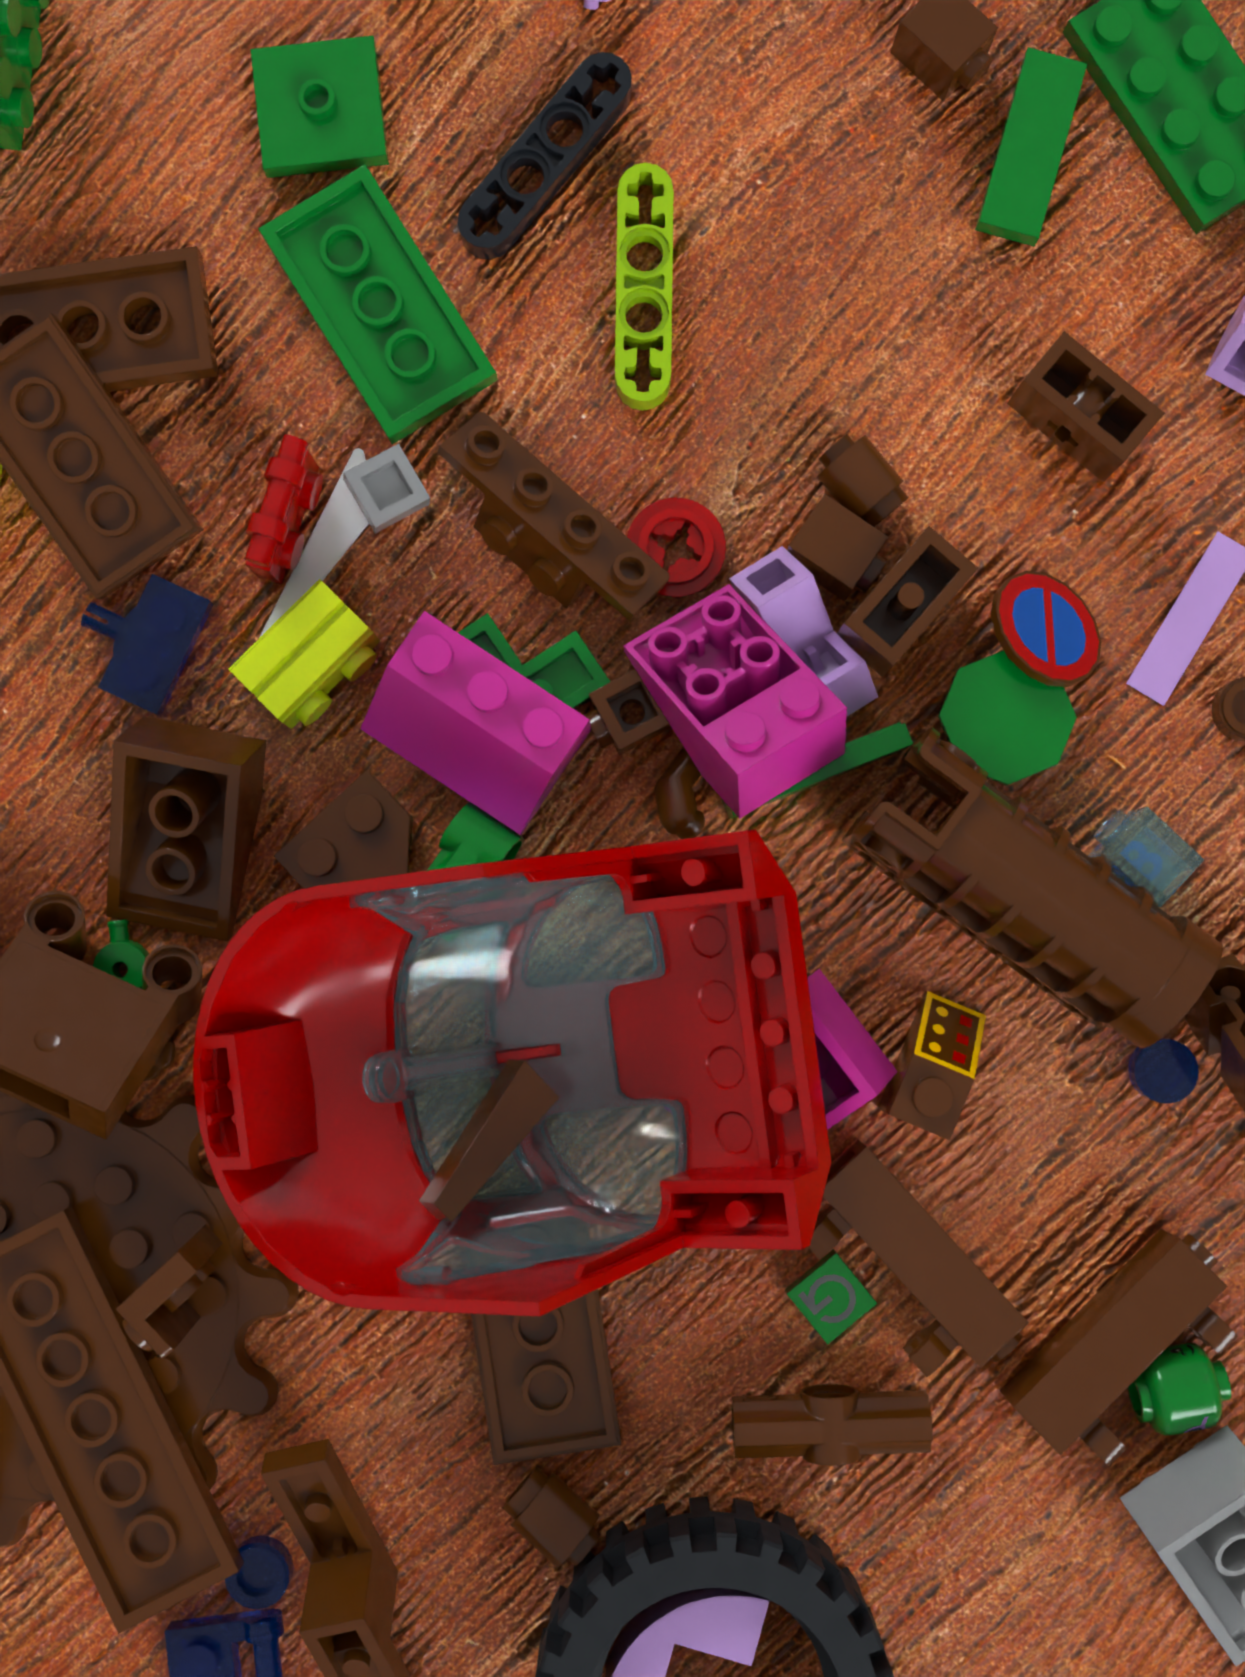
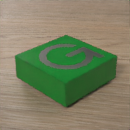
[785,1249,877,1345]

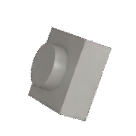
[343,443,430,534]

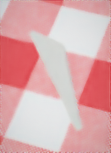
[259,448,369,638]

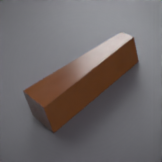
[419,1060,559,1222]

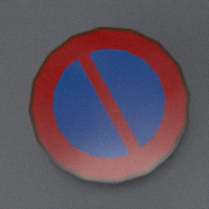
[991,571,1101,687]

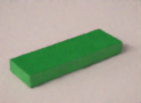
[975,47,1088,247]
[722,722,913,819]

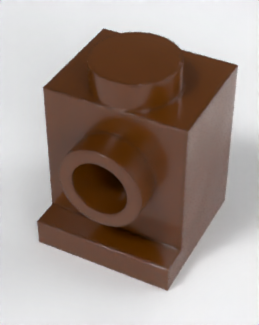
[584,669,672,756]

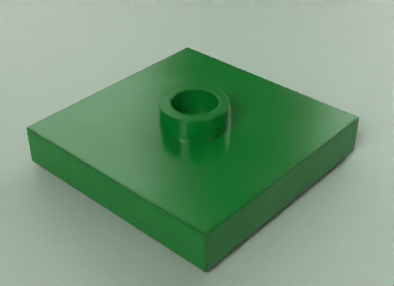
[250,35,389,178]

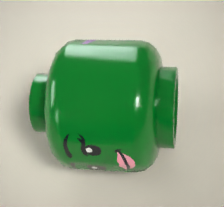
[1127,1342,1231,1436]

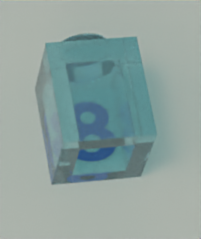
[1088,807,1205,907]

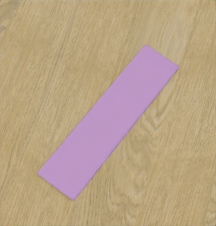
[1126,531,1245,706]

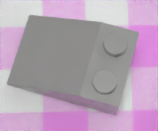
[1119,1425,1245,1666]

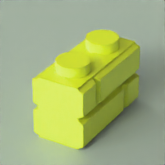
[228,579,380,729]

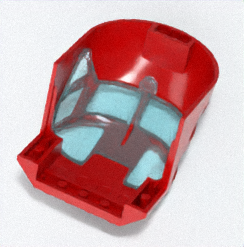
[193,829,832,1317]

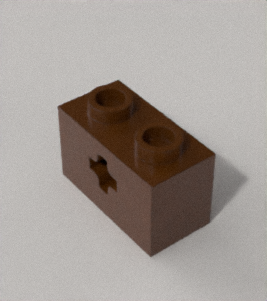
[1007,331,1165,482]

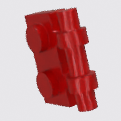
[244,434,323,585]

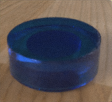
[1128,1038,1199,1103]
[225,1535,294,1609]

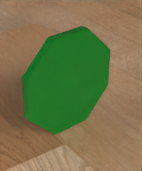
[938,650,1077,786]

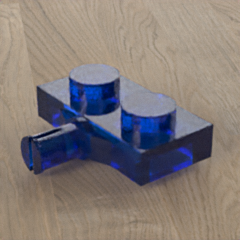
[81,574,214,717]

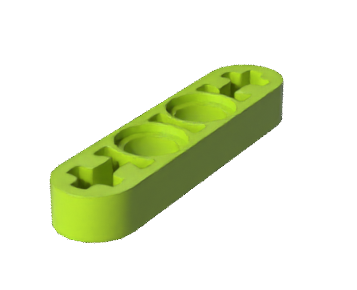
[615,163,674,411]

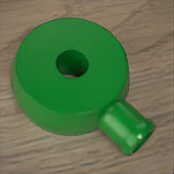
[93,920,149,989]

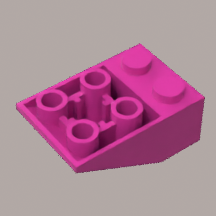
[623,584,847,819]

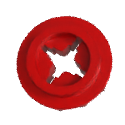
[627,498,726,600]

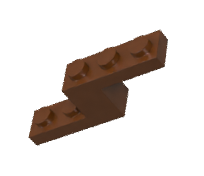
[261,1439,411,1677]

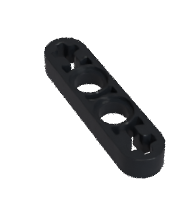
[458,52,632,260]

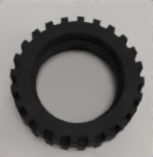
[535,1497,894,1677]

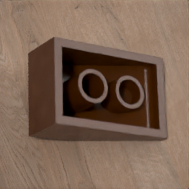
[106,716,266,941]

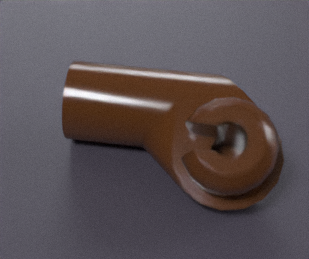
[655,747,705,839]

